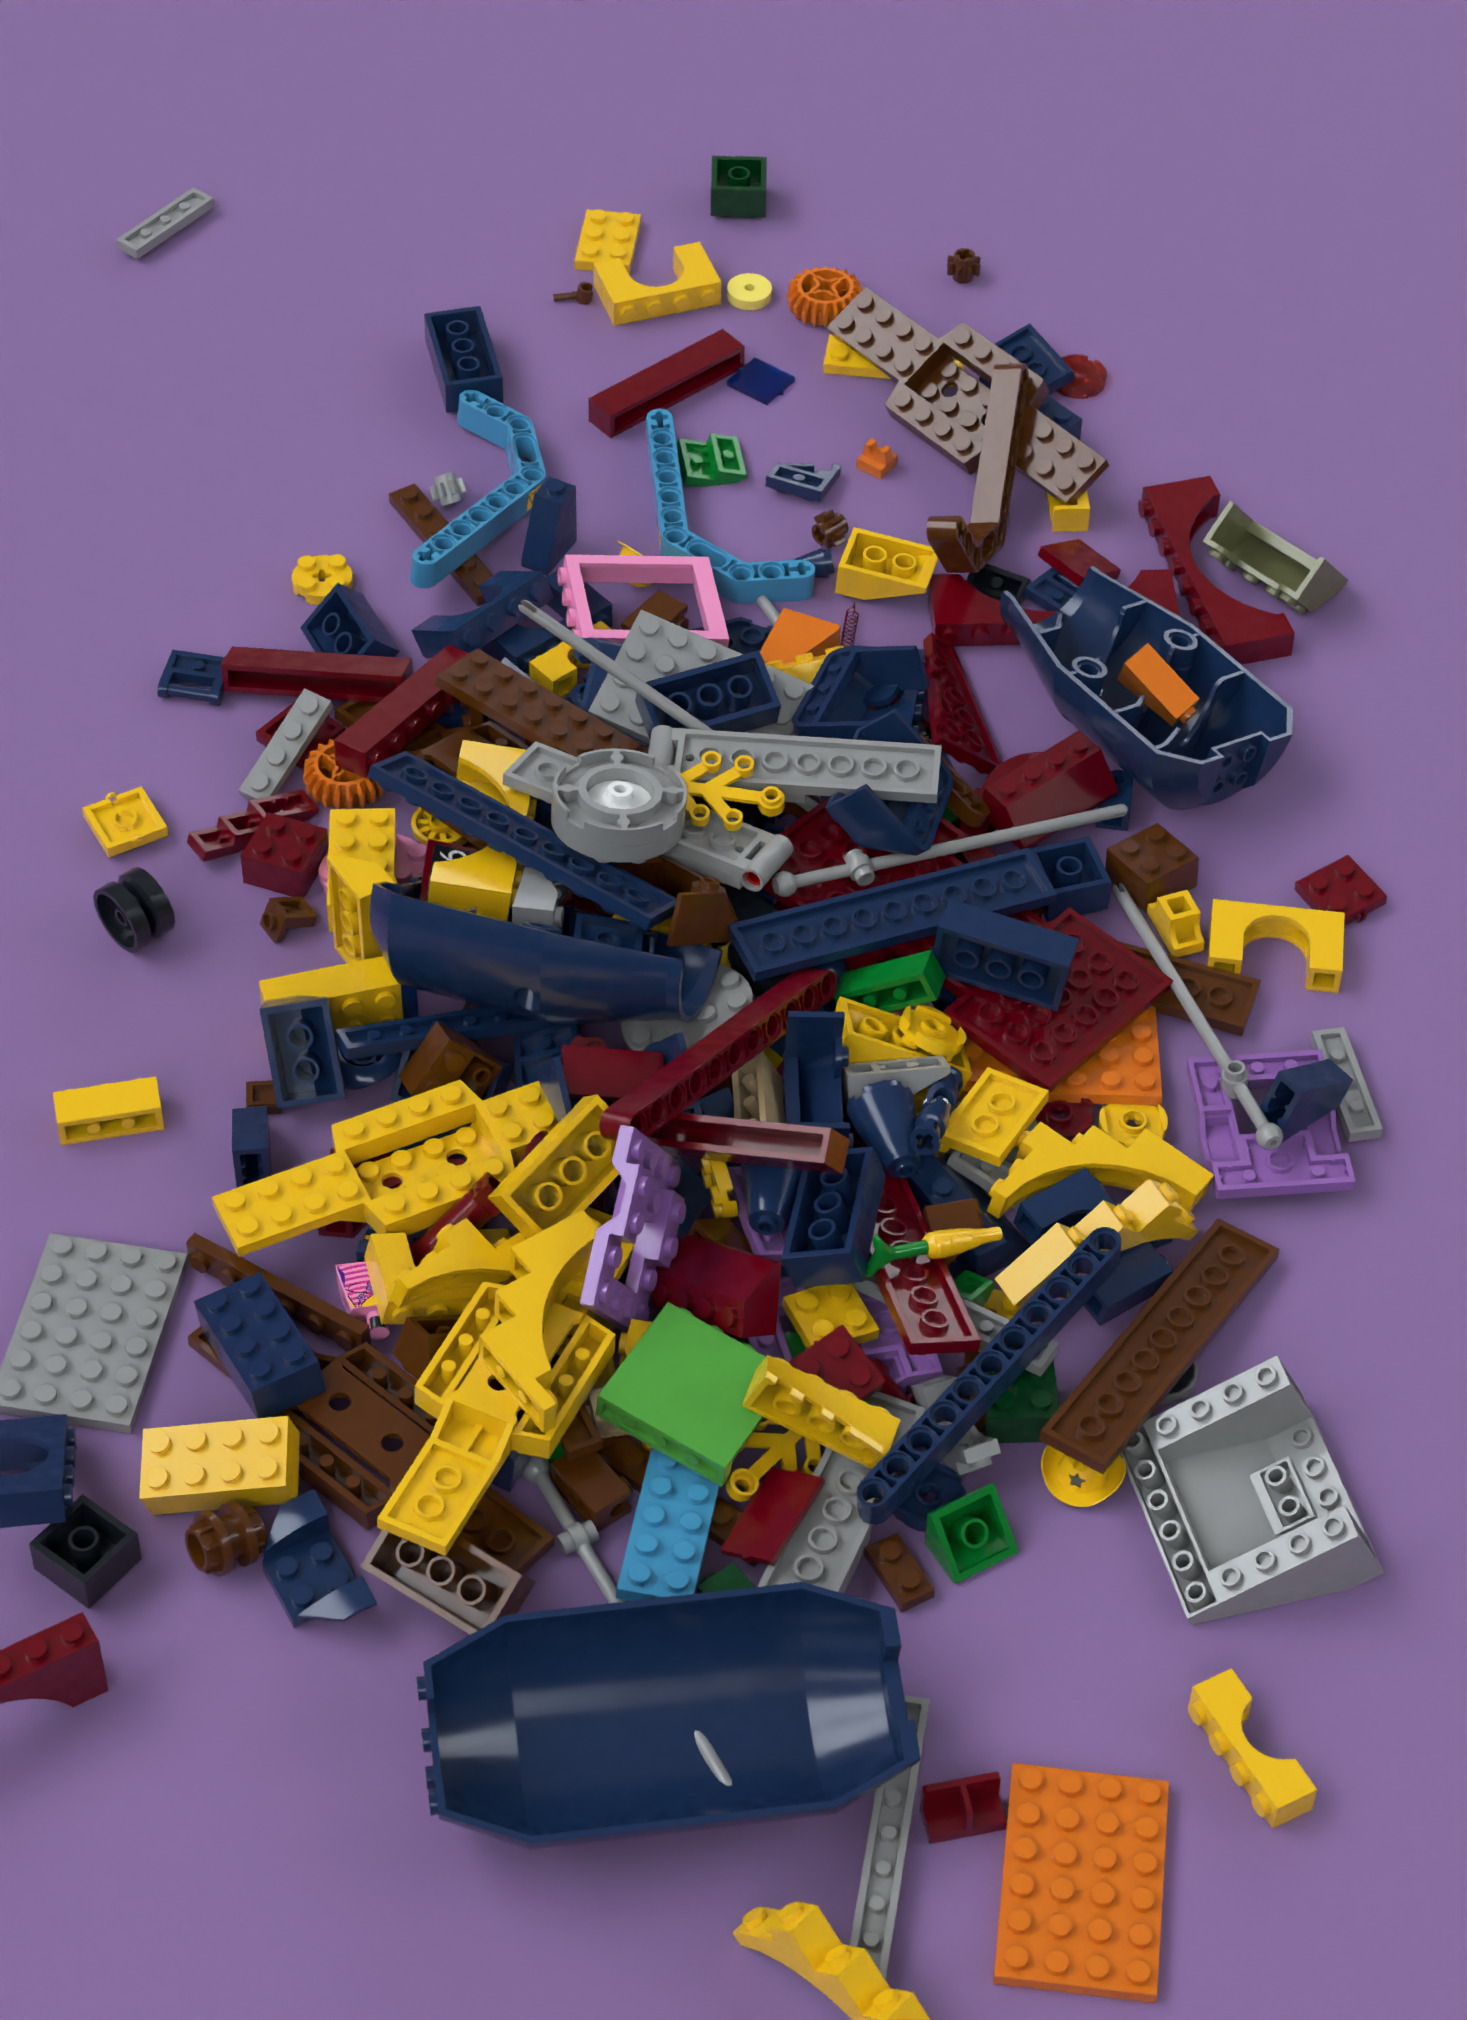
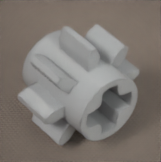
[429,472,467,507]

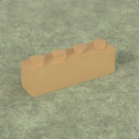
[732,1051,785,1123]

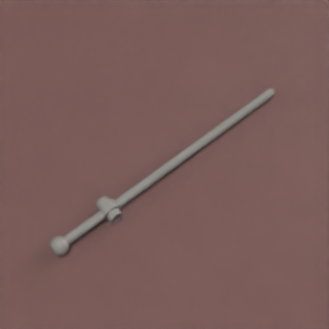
[518,600,819,812]
[772,804,1128,897]
[1113,883,1283,1150]
[522,1456,732,1786]

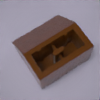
[398,1021,503,1099]
[392,1315,461,1380]

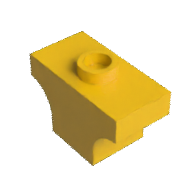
[1147,890,1205,957]

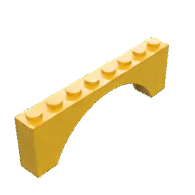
[428,740,538,921]

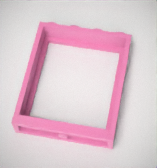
[557,555,729,647]

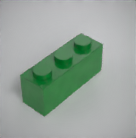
[833,950,946,1012]

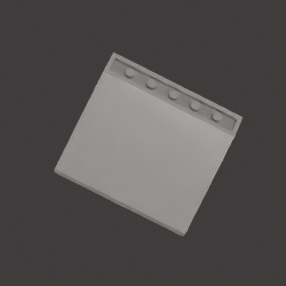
[1120,1356,1384,1625]

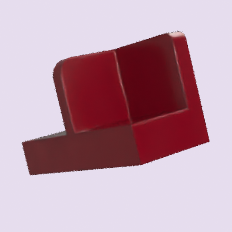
[920,1772,1007,1844]

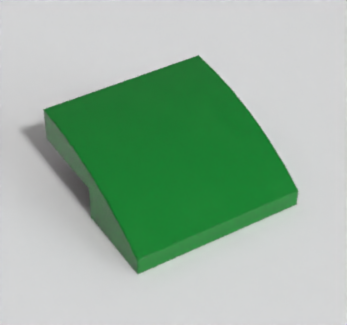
[676,433,747,486]

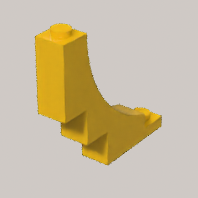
[479,1209,601,1433]

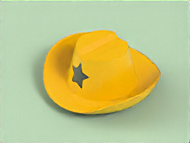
[1041,1445,1126,1507]

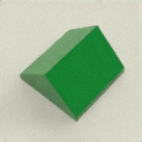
[925,1483,1019,1583]

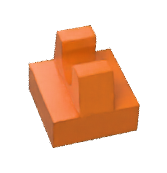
[857,438,898,479]

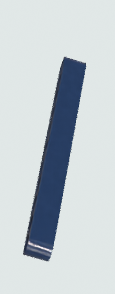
[856,1227,1121,1525]

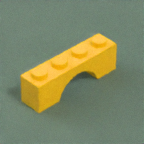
[1188,1668,1317,1829]

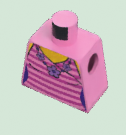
[335,1261,397,1340]

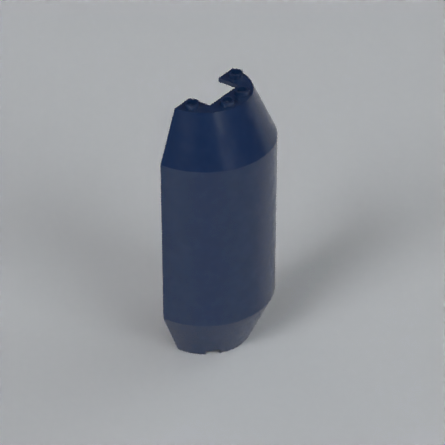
[416,1582,920,1850]

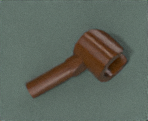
[553,282,593,305]

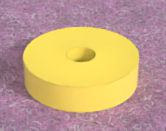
[727,273,772,310]

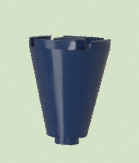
[846,1080,921,1179]
[740,1163,802,1235]

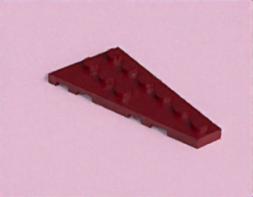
[923,633,1002,775]

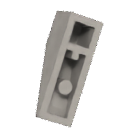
[512,867,564,927]
[842,1055,951,1109]

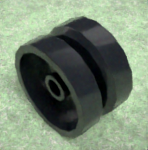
[93,867,175,953]

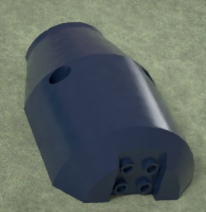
[1000,566,1293,810]
[370,876,723,1025]

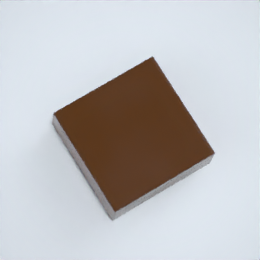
[246,1080,282,1114]

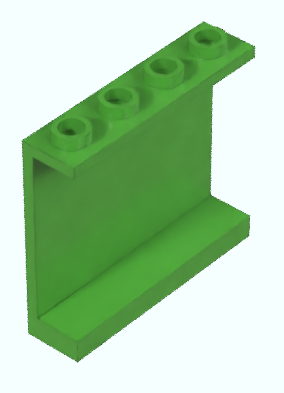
[595,1302,765,1487]

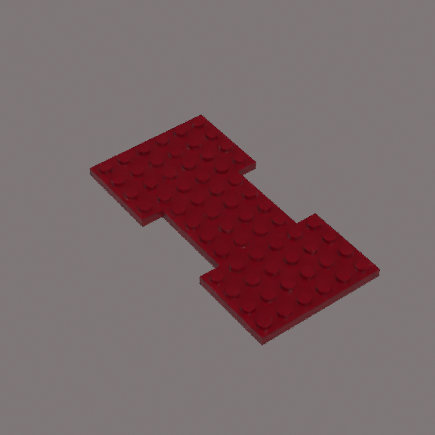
[763,796,1173,1094]

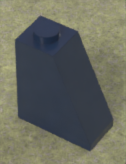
[521,476,577,576]
[1250,1059,1353,1143]
[232,1106,272,1188]

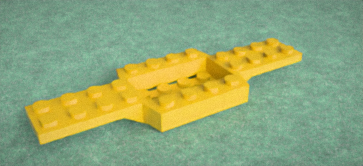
[212,1079,559,1257]
[377,1207,634,1556]

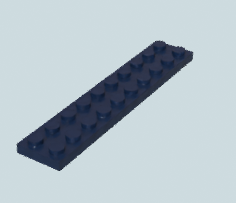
[367,751,677,930]
[728,848,1058,982]

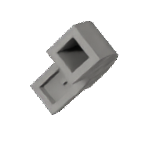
[911,1375,1001,1476]

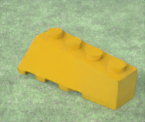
[741,1355,901,1469]

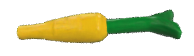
[865,1226,1003,1278]

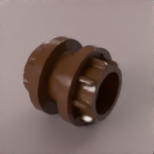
[185,1501,267,1577]

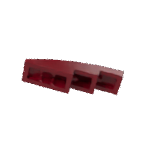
[187,789,319,862]

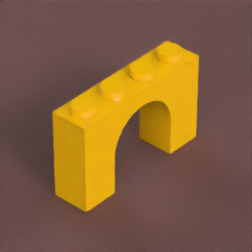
[593,242,721,326]
[1207,899,1345,993]
[364,1228,511,1325]

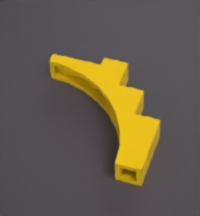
[987,1121,1214,1219]
[995,1178,1199,1308]
[390,1218,617,1331]
[732,1901,930,2020]

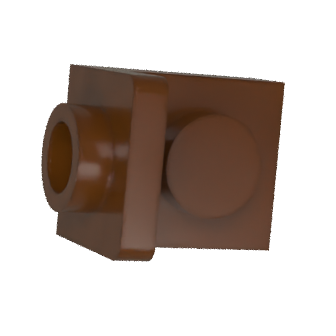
[260,896,318,943]

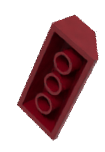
[982,730,1118,850]
[652,1234,782,1338]

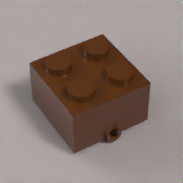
[1106,823,1199,912]

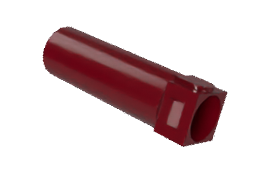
[409,1171,501,1267]

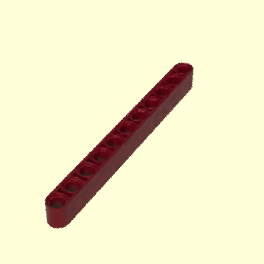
[599,968,837,1141]

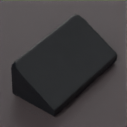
[966,564,1032,605]

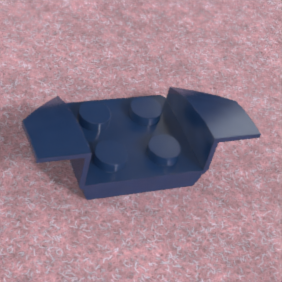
[262,1489,377,1628]

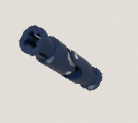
[909,1066,963,1155]

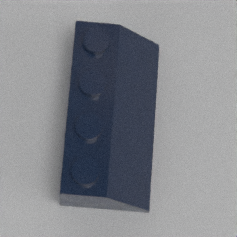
[906,1151,1030,1277]

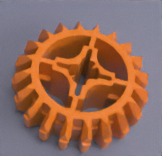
[787,265,862,328]
[303,738,385,809]

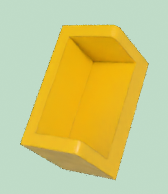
[1046,490,1090,532]

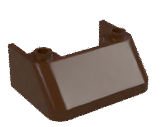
[585,855,739,946]

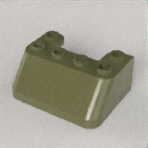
[1202,501,1348,615]

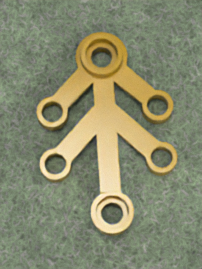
[679,751,785,831]
[726,1417,821,1502]

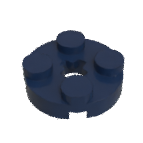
[893,1464,967,1532]

